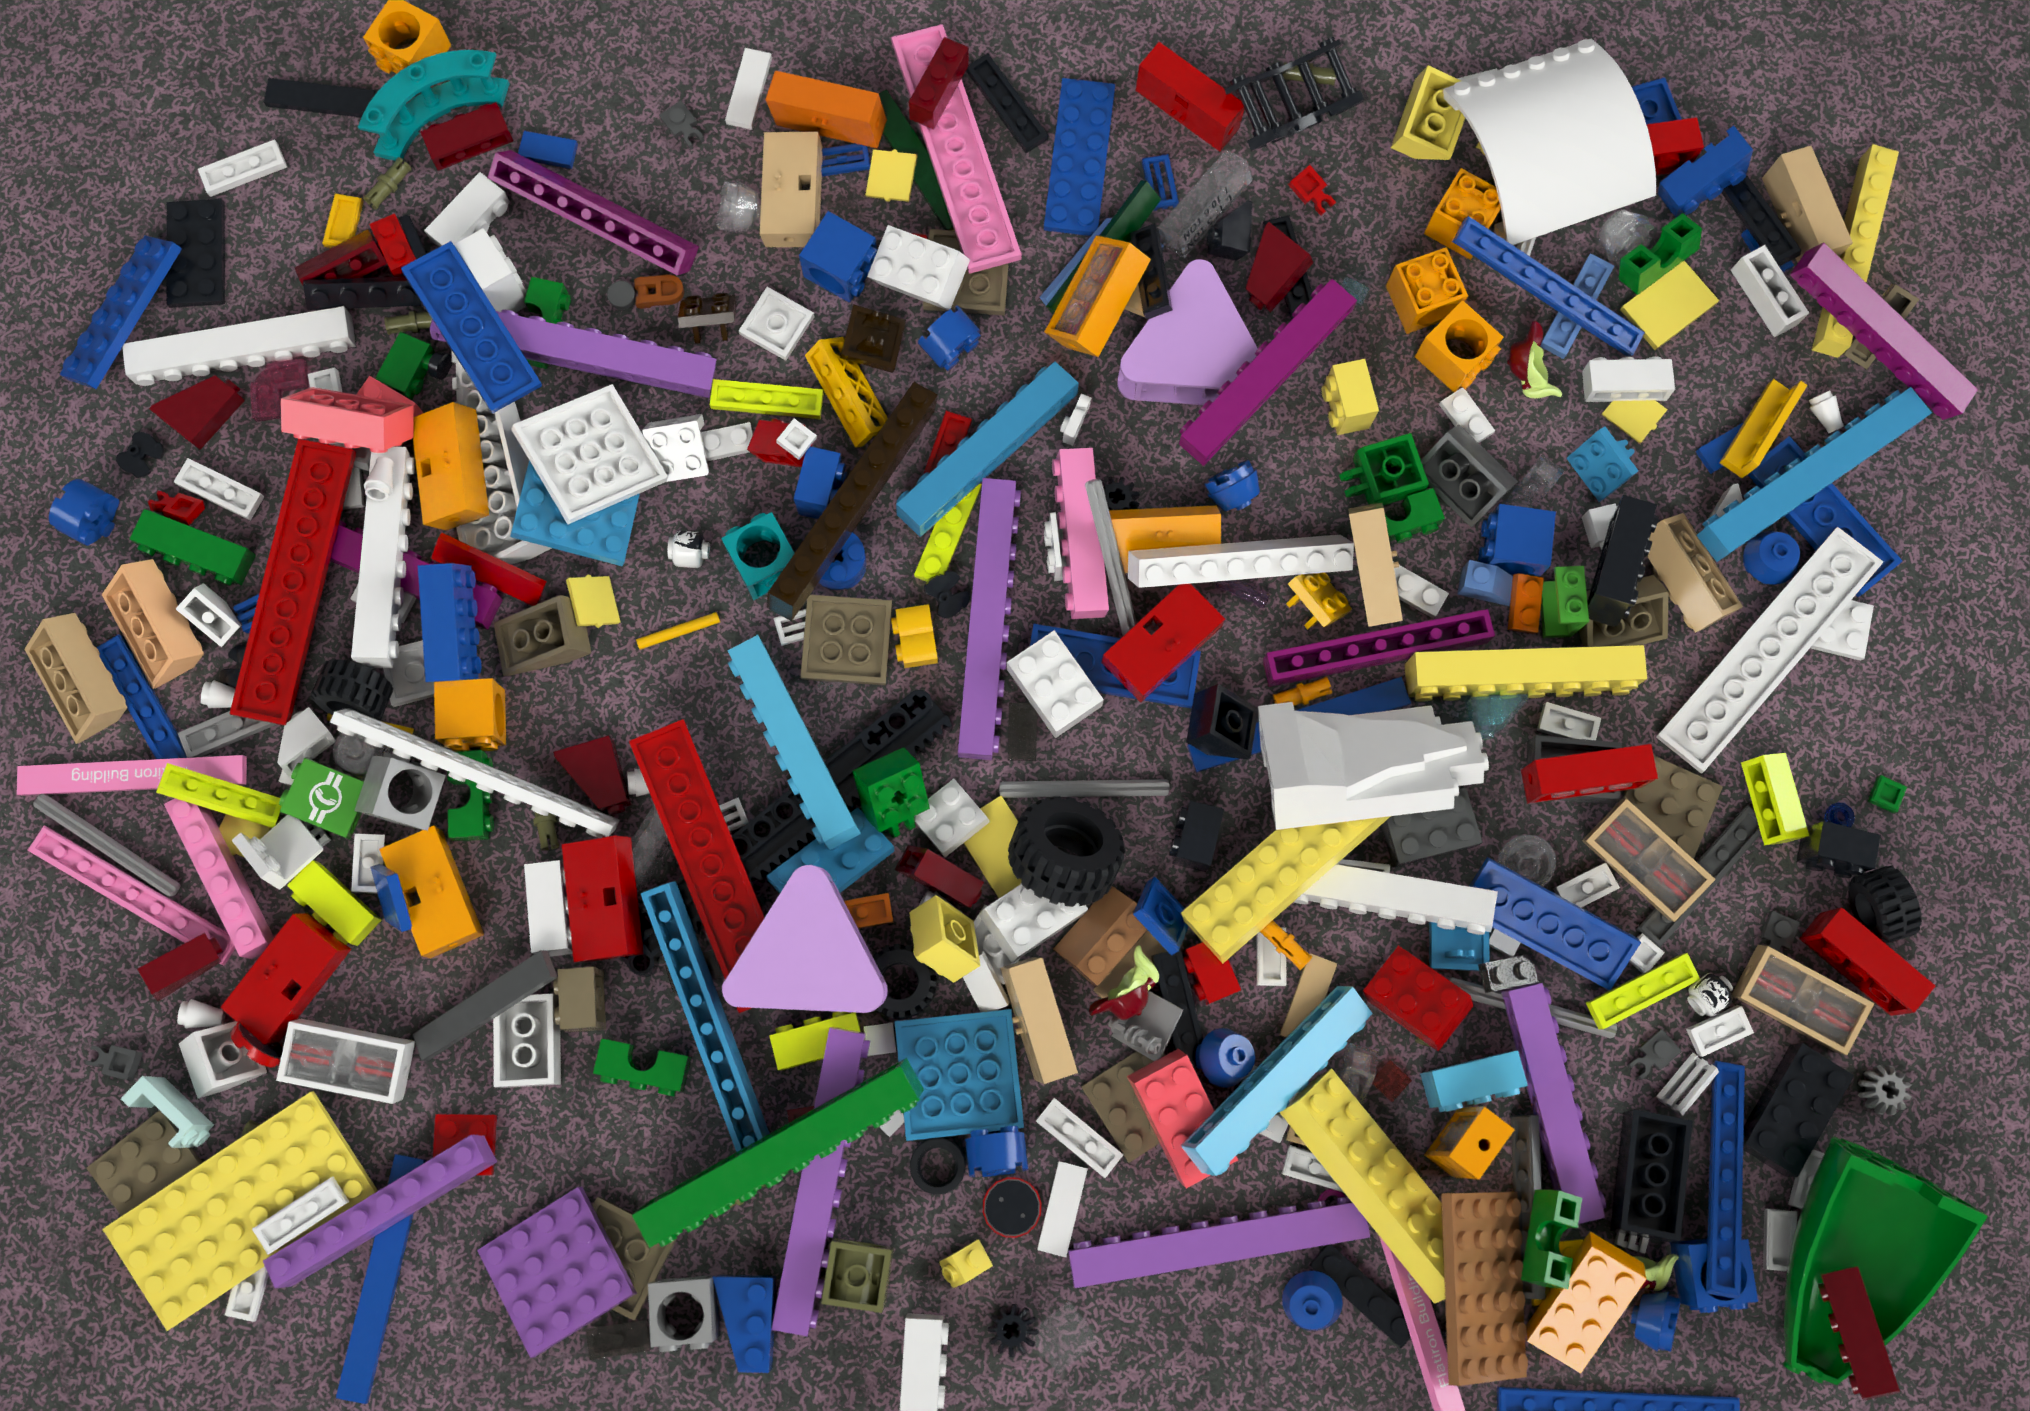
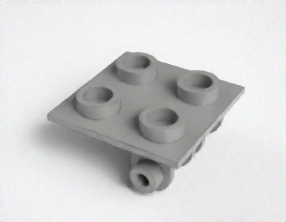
[1108,991,1183,1061]

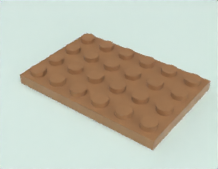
[1441,1192,1528,1386]

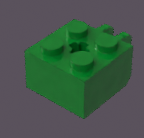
[1339,433,1429,505]
[853,747,930,838]

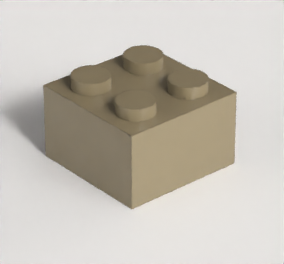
[553,967,606,1032]

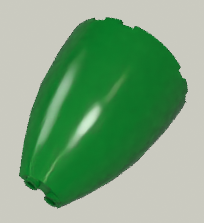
[1783,1136,1988,1385]

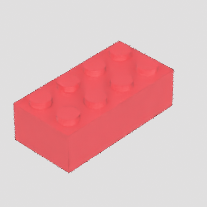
[281,387,413,453]
[1127,1048,1238,1189]

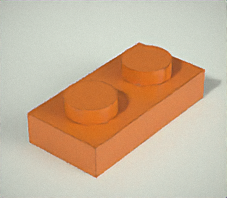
[1507,573,1544,634]
[844,893,894,929]

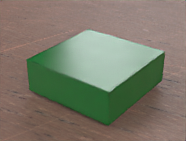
[1867,775,1907,813]

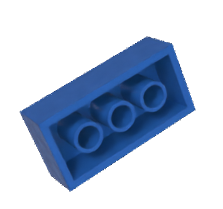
[418,563,482,682]

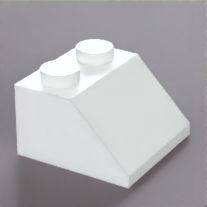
[179,1021,267,1099]

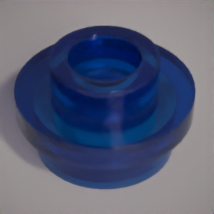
[1825,802,1855,827]

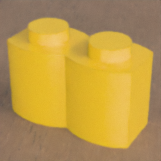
[891,604,938,668]

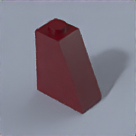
[1246,222,1314,313]
[149,375,245,450]
[553,735,631,815]
[895,845,984,908]
[137,933,223,1001]

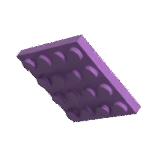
[477,1187,637,1358]

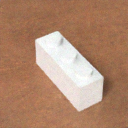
[424,172,510,247]
[1731,245,1809,338]
[1582,357,1675,402]

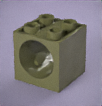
[821,1238,894,1313]

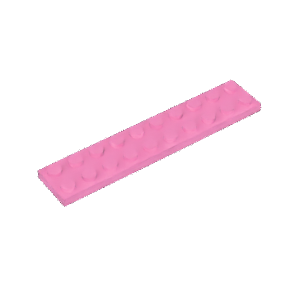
[891,24,1022,274]

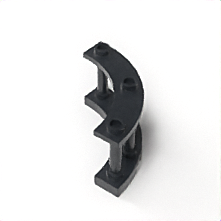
[1224,37,1369,151]

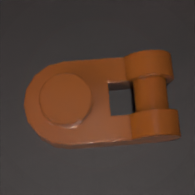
[634,275,684,309]

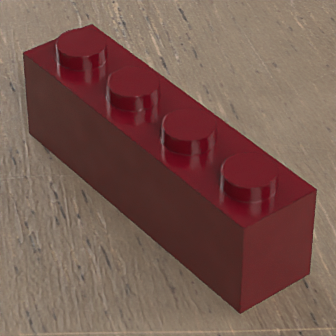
[1818,1266,1901,1401]

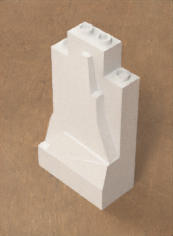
[1258,702,1489,830]

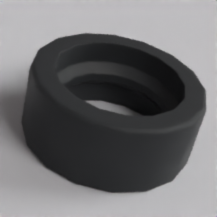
[910,1137,966,1195]

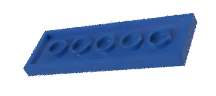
[1044,78,1115,236]
[60,236,182,389]
[401,241,542,414]
[1748,436,1902,597]
[1030,624,1201,708]
[1469,857,1641,990]

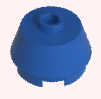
[1204,460,1260,511]
[1743,531,1800,585]
[1195,1028,1255,1088]
[1282,1271,1343,1331]
[1631,1292,1680,1352]

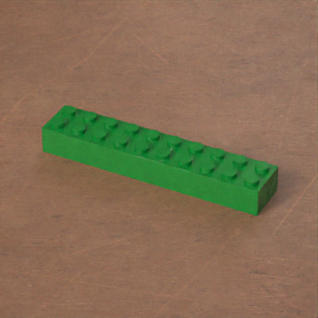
[632,1057,924,1248]

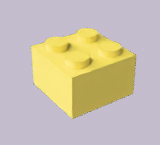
[1322,359,1379,435]
[909,895,981,983]

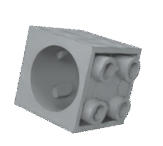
[354,752,446,831]
[648,1275,720,1352]

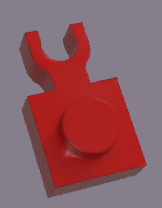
[1288,165,1336,216]
[148,491,205,526]

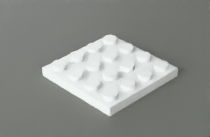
[511,384,668,524]

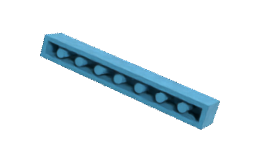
[896,362,1079,537]

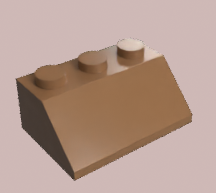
[1053,886,1147,988]

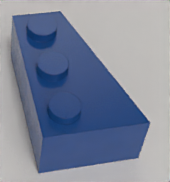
[1658,125,1753,218]
[713,1274,776,1373]

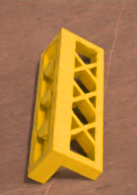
[805,337,888,448]
[1719,379,1808,478]

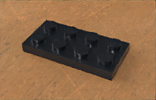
[166,199,225,308]

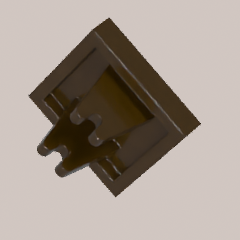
[678,293,737,344]
[840,304,906,373]

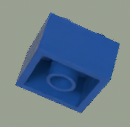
[794,446,847,519]

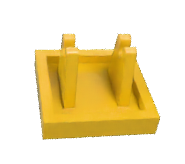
[1286,573,1352,630]

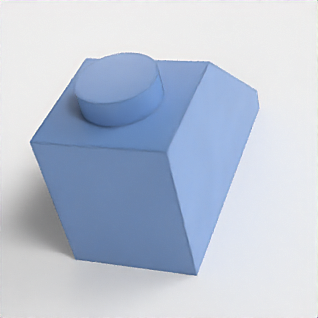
[1457,560,1513,606]

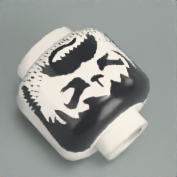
[668,531,710,568]
[1687,973,1733,1017]

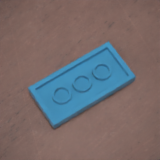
[767,807,895,894]

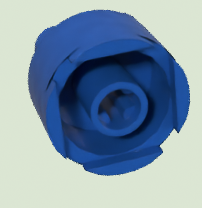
[918,305,981,371]
[49,479,120,546]
[818,532,866,590]
[965,1126,1028,1177]

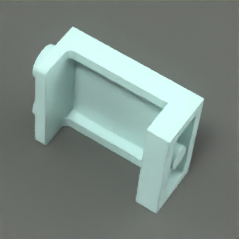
[121,1076,214,1148]

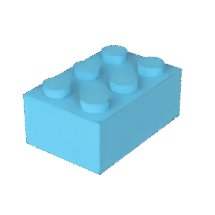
[1420,1050,1528,1112]

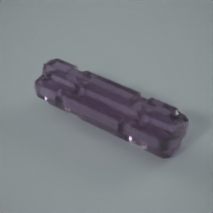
[1215,580,1270,608]

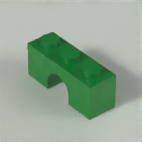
[1619,213,1702,295]
[524,277,571,369]
[1385,488,1445,543]
[447,750,494,842]
[593,1038,692,1097]
[1521,1189,1582,1289]

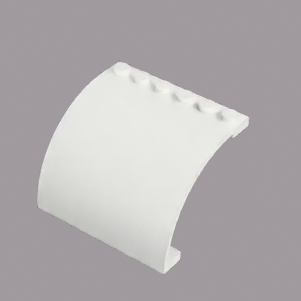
[1443,39,1656,245]

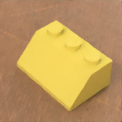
[1391,65,1465,160]

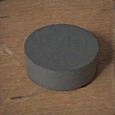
[607,281,636,310]

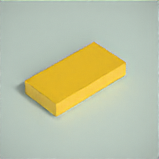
[322,194,364,248]

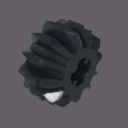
[1102,476,1140,511]
[987,1304,1039,1357]

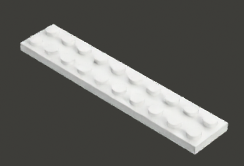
[1656,527,1883,774]
[330,708,620,838]

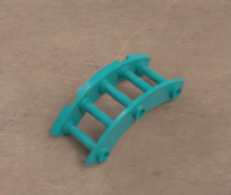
[358,50,510,161]

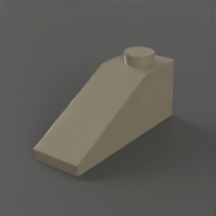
[1843,284,1919,369]

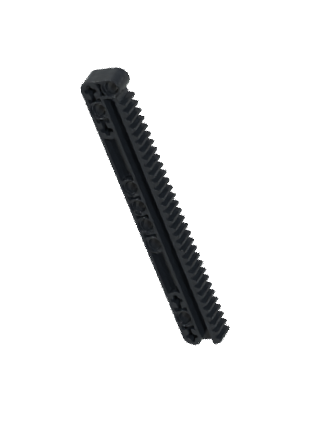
[620,690,952,977]

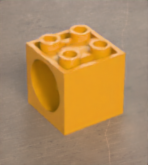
[363,0,451,74]
[1424,168,1501,260]
[1386,247,1468,334]
[1415,300,1504,392]
[434,678,506,752]

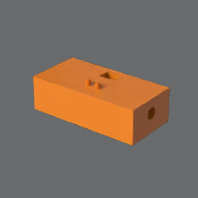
[765,70,887,149]

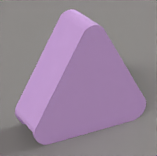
[1117,259,1258,405]
[722,865,888,1013]

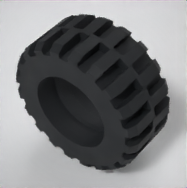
[1008,796,1125,907]

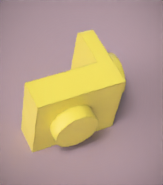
[939,1239,993,1288]

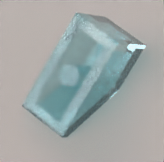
[1465,694,1528,740]

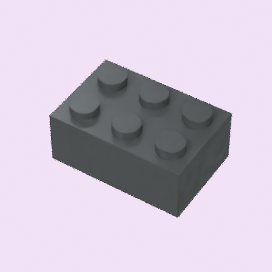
[1525,735,1622,805]
[1381,787,1483,868]

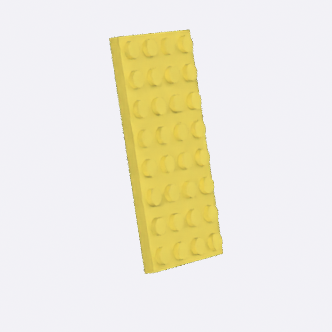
[103,1091,378,1331]

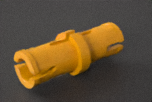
[1273,677,1332,706]
[1260,920,1313,970]

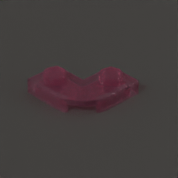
[250,358,309,422]

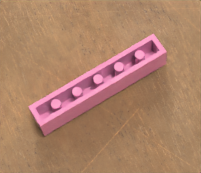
[1052,448,1109,619]
[164,798,274,959]

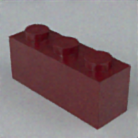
[909,37,969,130]
[420,102,513,171]
[294,229,387,285]

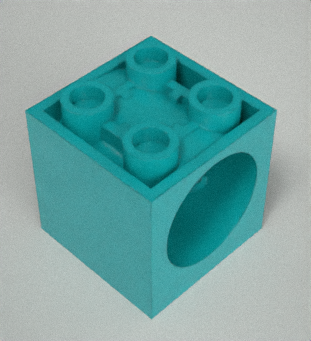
[721,512,795,600]

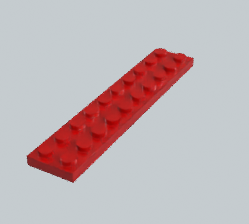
[229,439,357,725]
[629,719,765,1013]

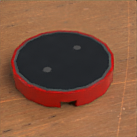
[230,1022,283,1068]
[983,1177,1041,1238]

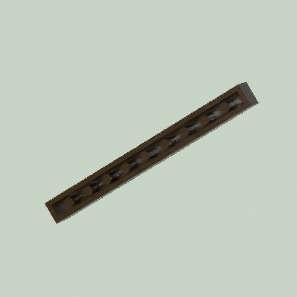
[767,382,938,622]

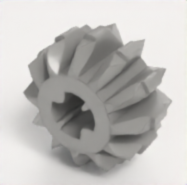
[1857,1065,1912,1115]

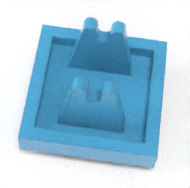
[1566,427,1638,502]
[1429,922,1490,971]

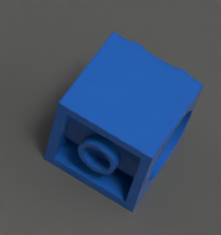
[799,211,878,303]
[1478,504,1556,577]
[1670,1238,1758,1313]

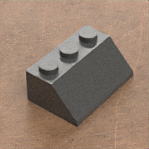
[1421,424,1518,528]

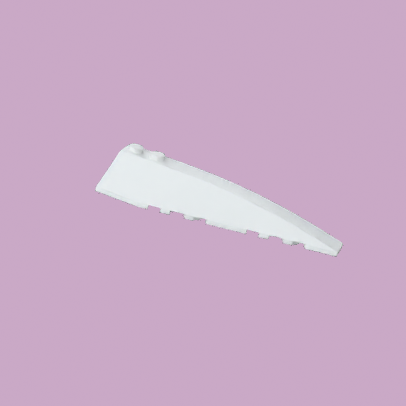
[452,351,552,564]

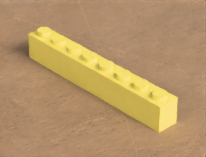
[1812,144,1899,358]

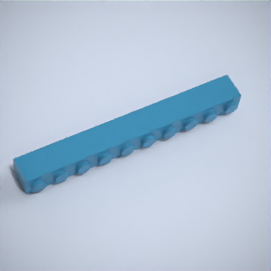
[1696,387,1932,562]
[641,881,770,1152]

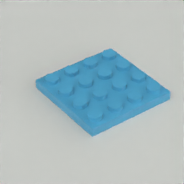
[510,460,640,566]
[894,1009,1024,1141]

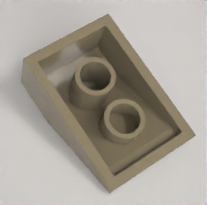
[494,595,591,676]

